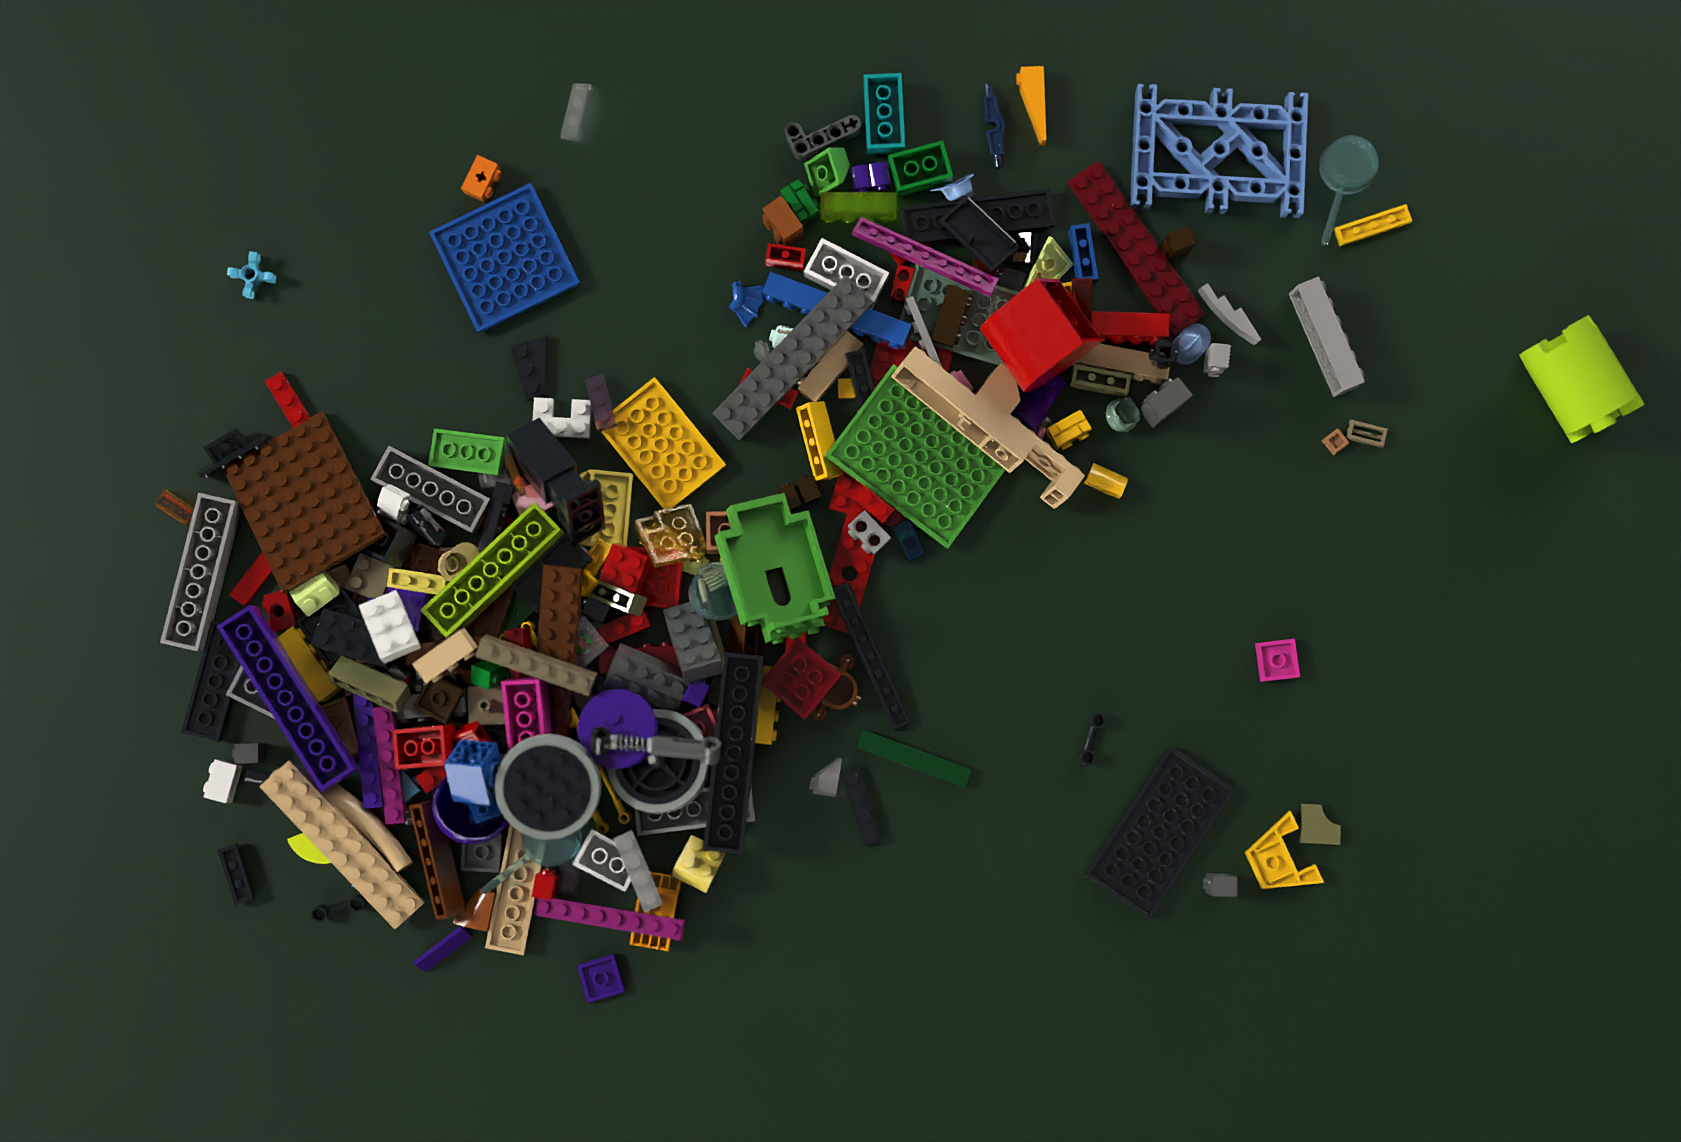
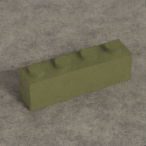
[328,655,411,713]

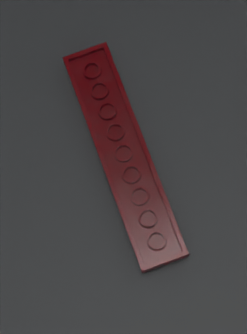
[1067,161,1206,337]

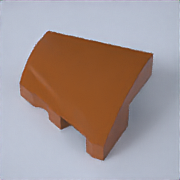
[453,888,496,932]

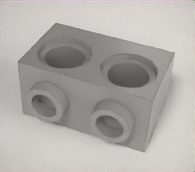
[848,510,891,555]

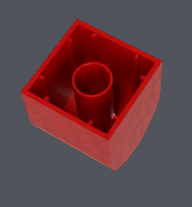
[980,278,1103,393]

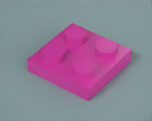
[1255,639,1300,682]

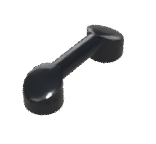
[1078,713,1106,766]
[311,894,366,923]

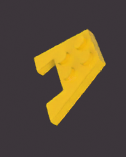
[1245,811,1324,889]

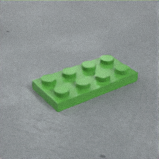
[428,429,507,476]

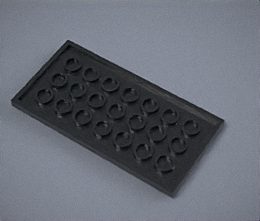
[1084,746,1235,919]

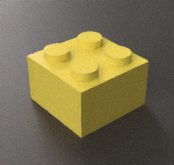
[671,835,726,893]

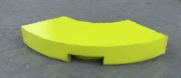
[287,833,331,864]

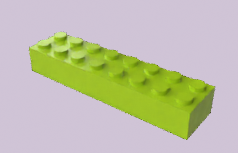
[421,502,565,638]

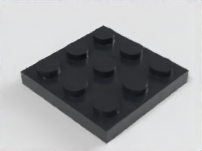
[296,587,364,668]

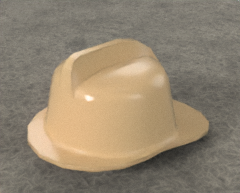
[437,542,479,582]

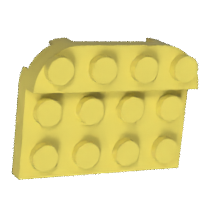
[579,470,633,547]

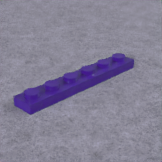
[353,693,384,808]

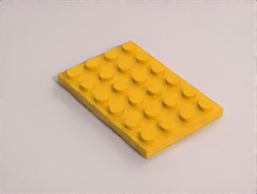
[595,377,726,513]

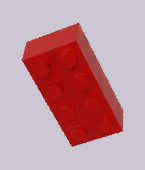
[1088,311,1169,347]

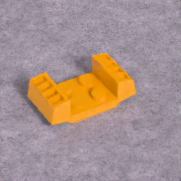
[630,872,682,951]

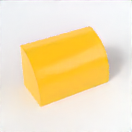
[1084,463,1128,499]

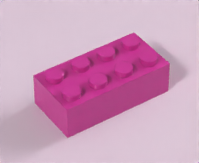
[501,677,552,752]

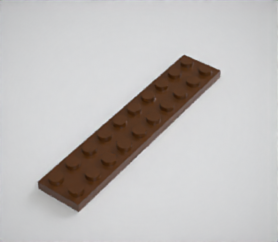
[537,564,583,738]

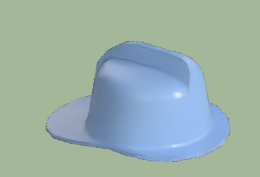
[930,174,973,201]
[1173,323,1211,365]

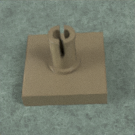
[468,685,505,725]

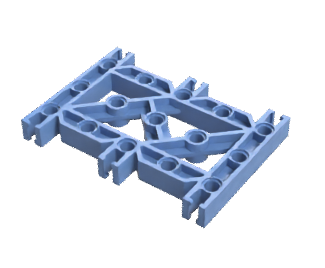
[1130,84,1308,218]

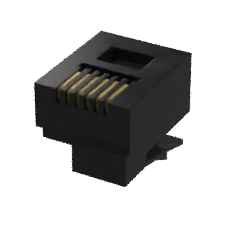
[1009,232,1040,267]

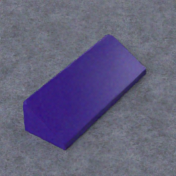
[413,926,472,971]

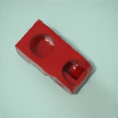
[890,264,915,303]

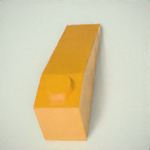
[1016,66,1046,146]

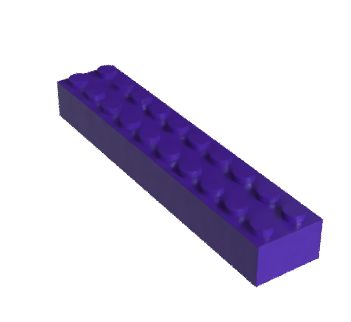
[217,605,360,791]

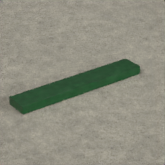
[856,730,972,788]

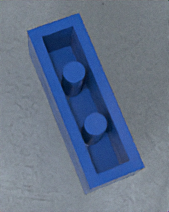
[1068,223,1099,287]

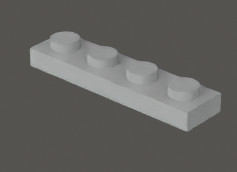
[904,296,942,367]

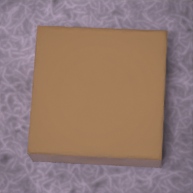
[1321,428,1349,455]

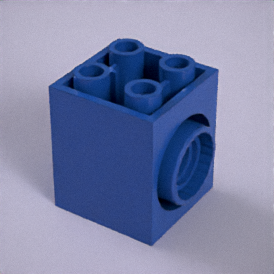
[444,740,501,805]

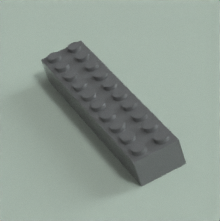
[712,275,875,440]

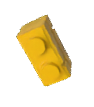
[1046,410,1092,450]

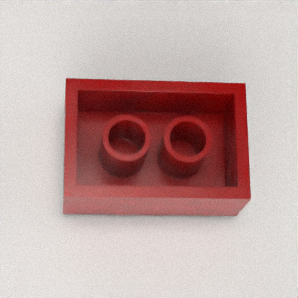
[393,724,457,769]

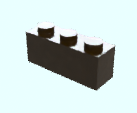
[931,284,973,348]

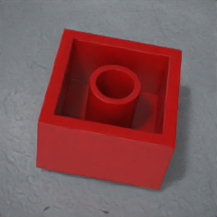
[599,543,653,593]

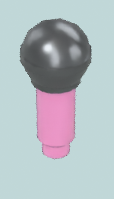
[1036,416,1051,440]

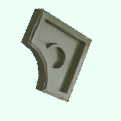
[1300,804,1341,845]

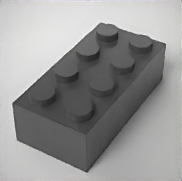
[663,599,722,684]
[603,643,690,712]

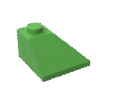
[804,148,850,199]

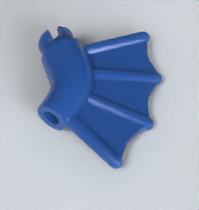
[729,281,764,327]

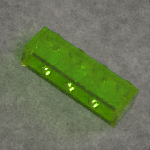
[820,192,896,223]

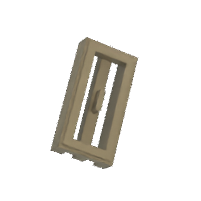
[1345,420,1388,448]

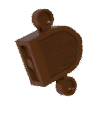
[811,654,861,720]

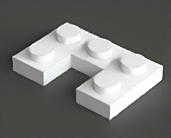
[533,398,592,439]

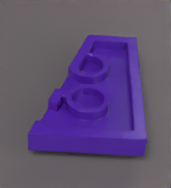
[1013,375,1066,433]

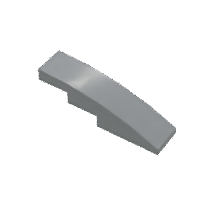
[1198,283,1261,345]

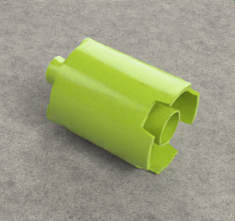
[1519,315,1644,443]

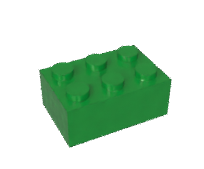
[888,140,953,197]

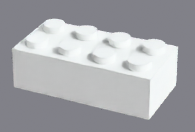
[804,238,889,309]

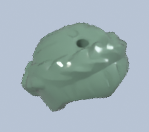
[1106,397,1141,432]

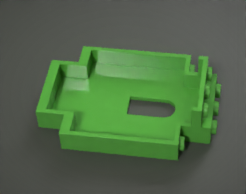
[714,493,836,645]

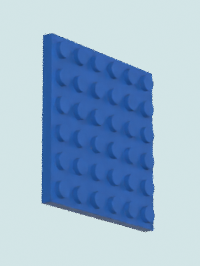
[429,183,580,333]

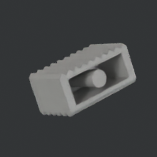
[1203,343,1231,377]

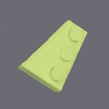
[1021,237,1073,291]

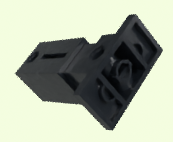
[506,417,605,547]

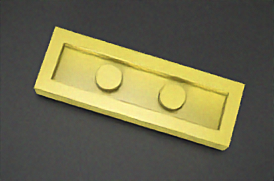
[387,568,448,595]

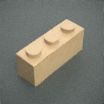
[413,628,478,683]

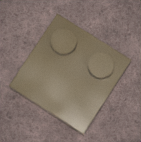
[345,553,397,599]

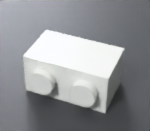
[203,759,243,803]

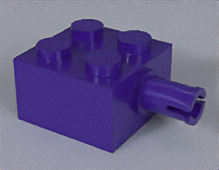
[368,587,433,633]

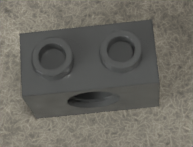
[1203,873,1237,897]

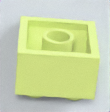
[289,571,339,617]

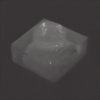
[754,340,770,362]

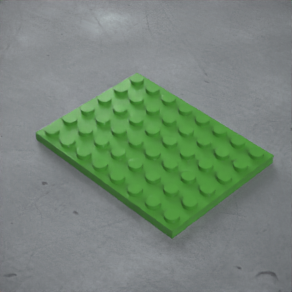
[825,364,1005,548]

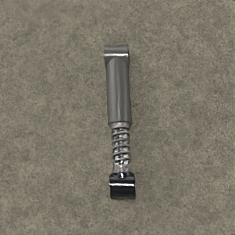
[591,727,721,765]

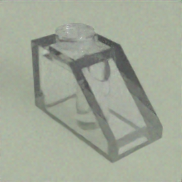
[810,758,842,797]

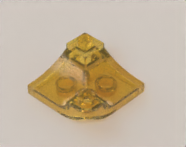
[634,503,707,568]

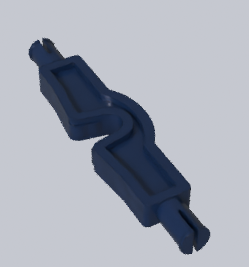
[983,84,1005,169]

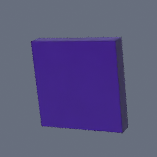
[577,953,626,1003]

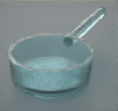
[1319,135,1379,245]
[688,562,738,621]
[481,829,582,894]

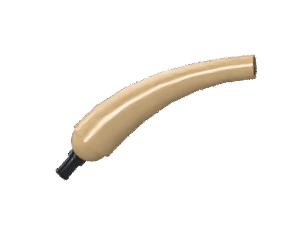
[245,767,413,873]

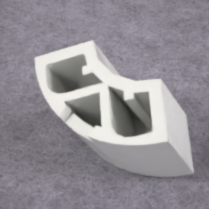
[377,484,410,526]

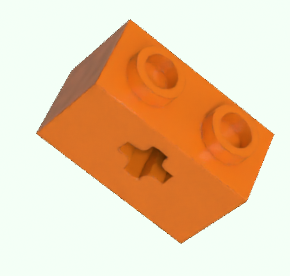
[461,155,501,203]

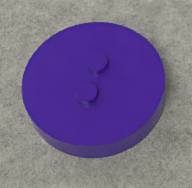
[578,689,658,769]

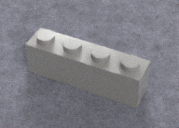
[613,830,663,912]

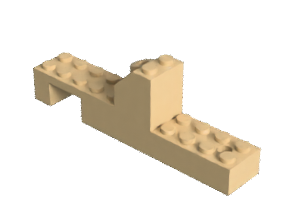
[891,346,1085,509]

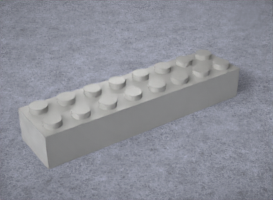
[160,493,242,652]

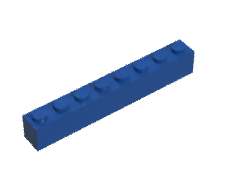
[762,272,913,350]

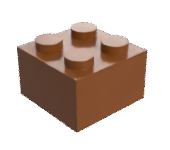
[762,196,804,246]

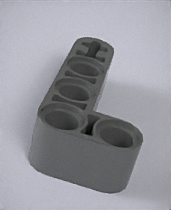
[785,115,861,161]

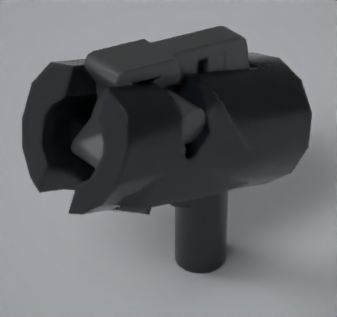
[406,505,446,547]

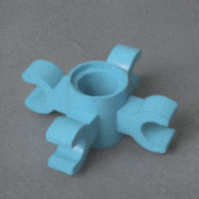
[227,251,277,299]

